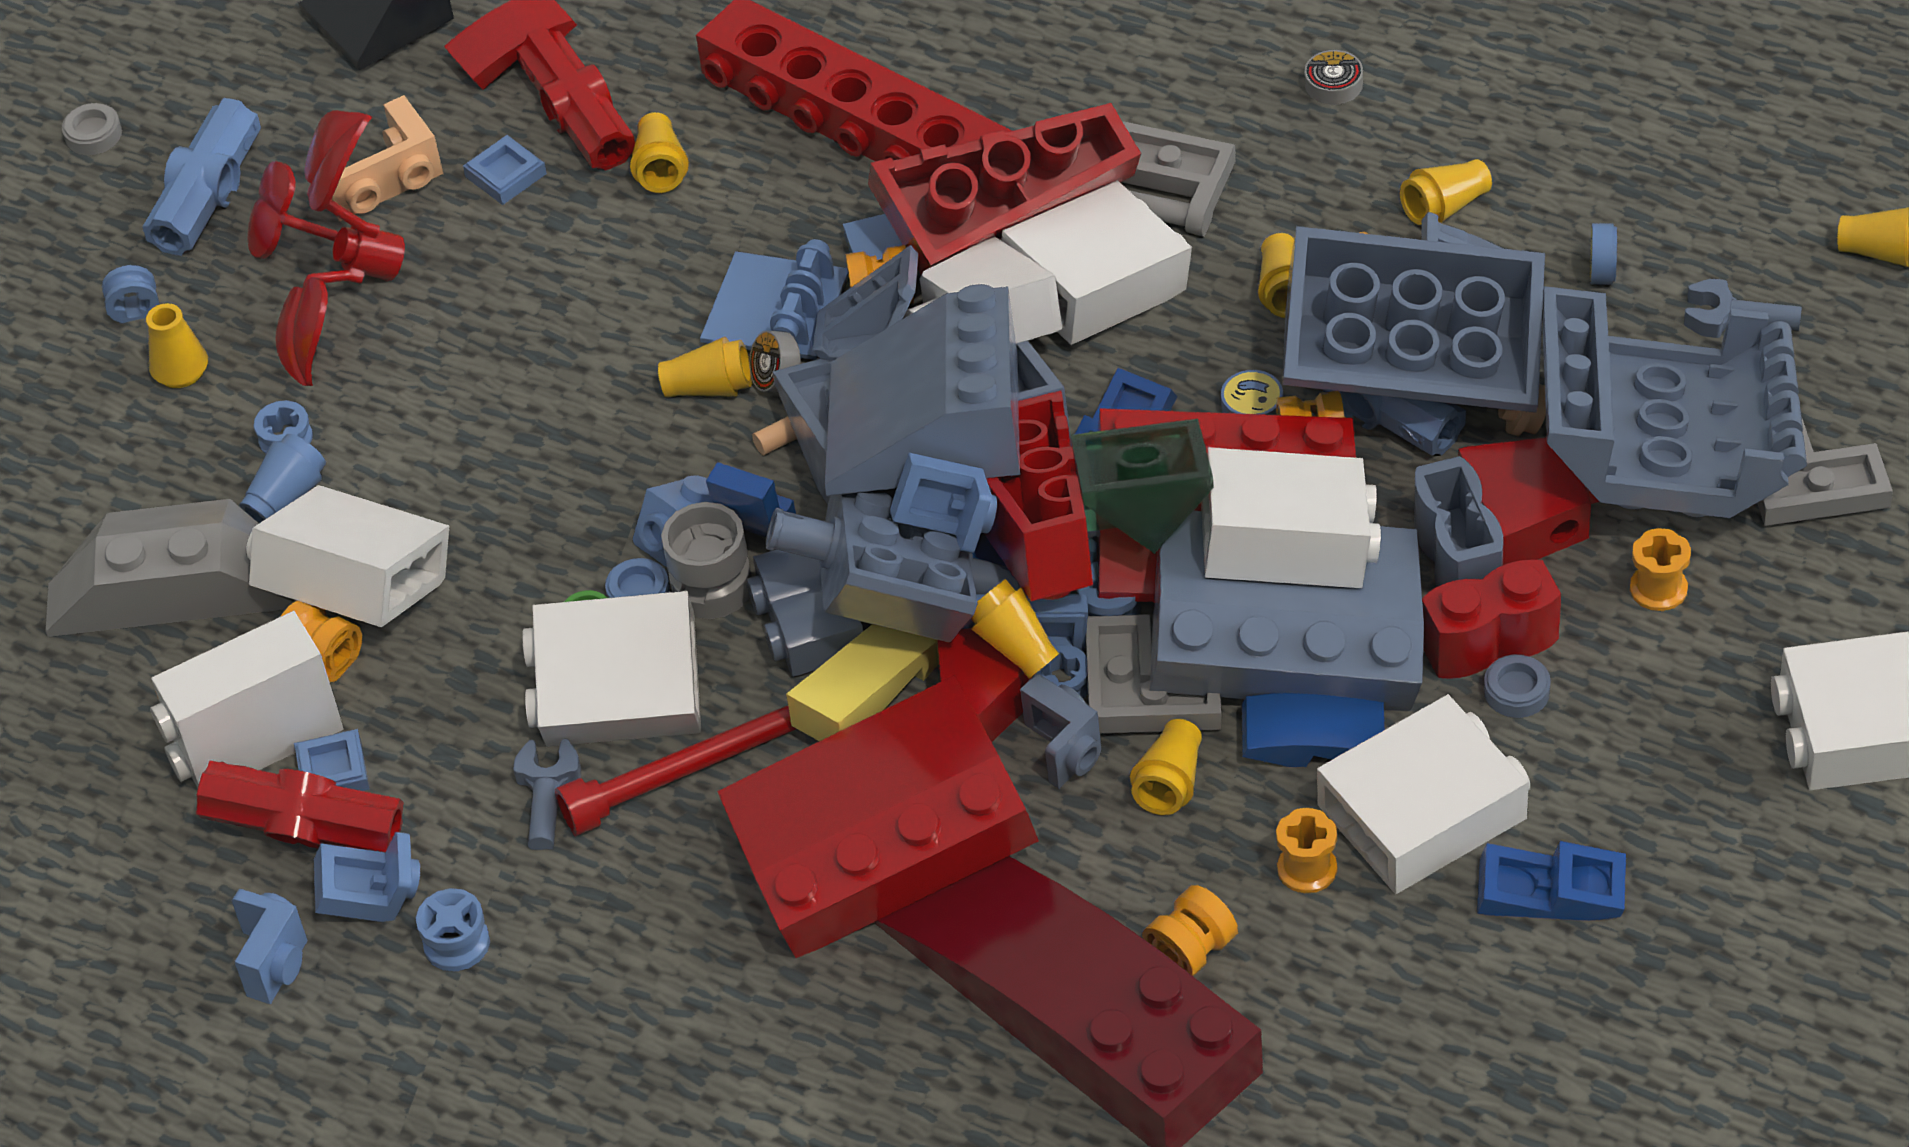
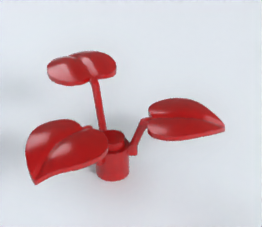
[247,110,405,386]

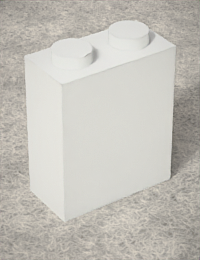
[1001,181,1192,345]
[1201,447,1381,588]
[246,485,449,627]
[523,591,701,747]
[150,611,344,788]
[1771,631,1909,791]
[1317,694,1530,894]

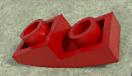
[444,0,577,90]

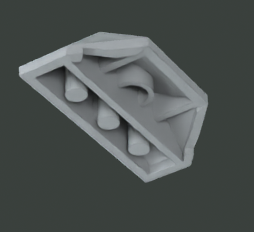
[46,499,297,637]

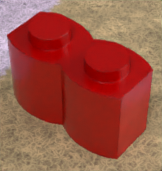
[1422,560,1561,679]

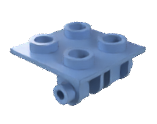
[700,239,848,360]

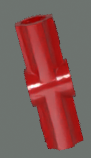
[516,26,635,171]
[196,760,404,852]

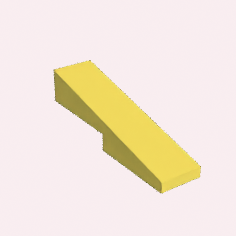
[786,624,939,741]

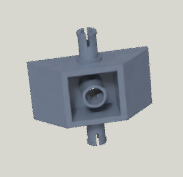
[766,488,1021,643]

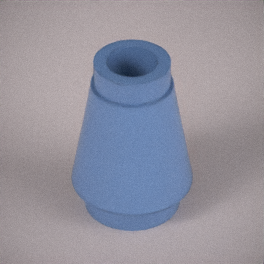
[239,434,326,523]

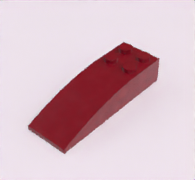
[875,856,1263,1147]

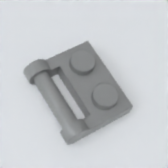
[1123,121,1236,237]

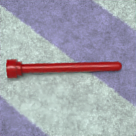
[555,705,797,837]

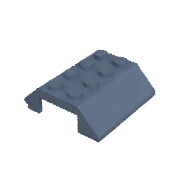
[1542,286,1807,518]

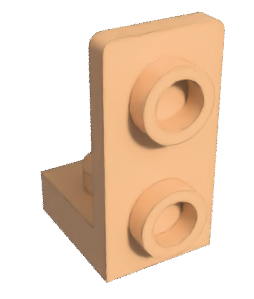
[332,95,443,221]

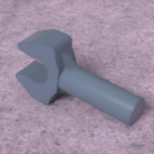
[1684,279,1802,338]
[513,739,581,850]

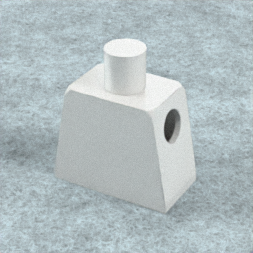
[903,236,1062,344]

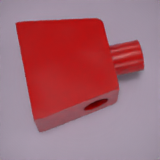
[1458,437,1599,565]

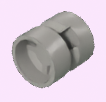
[661,502,752,619]

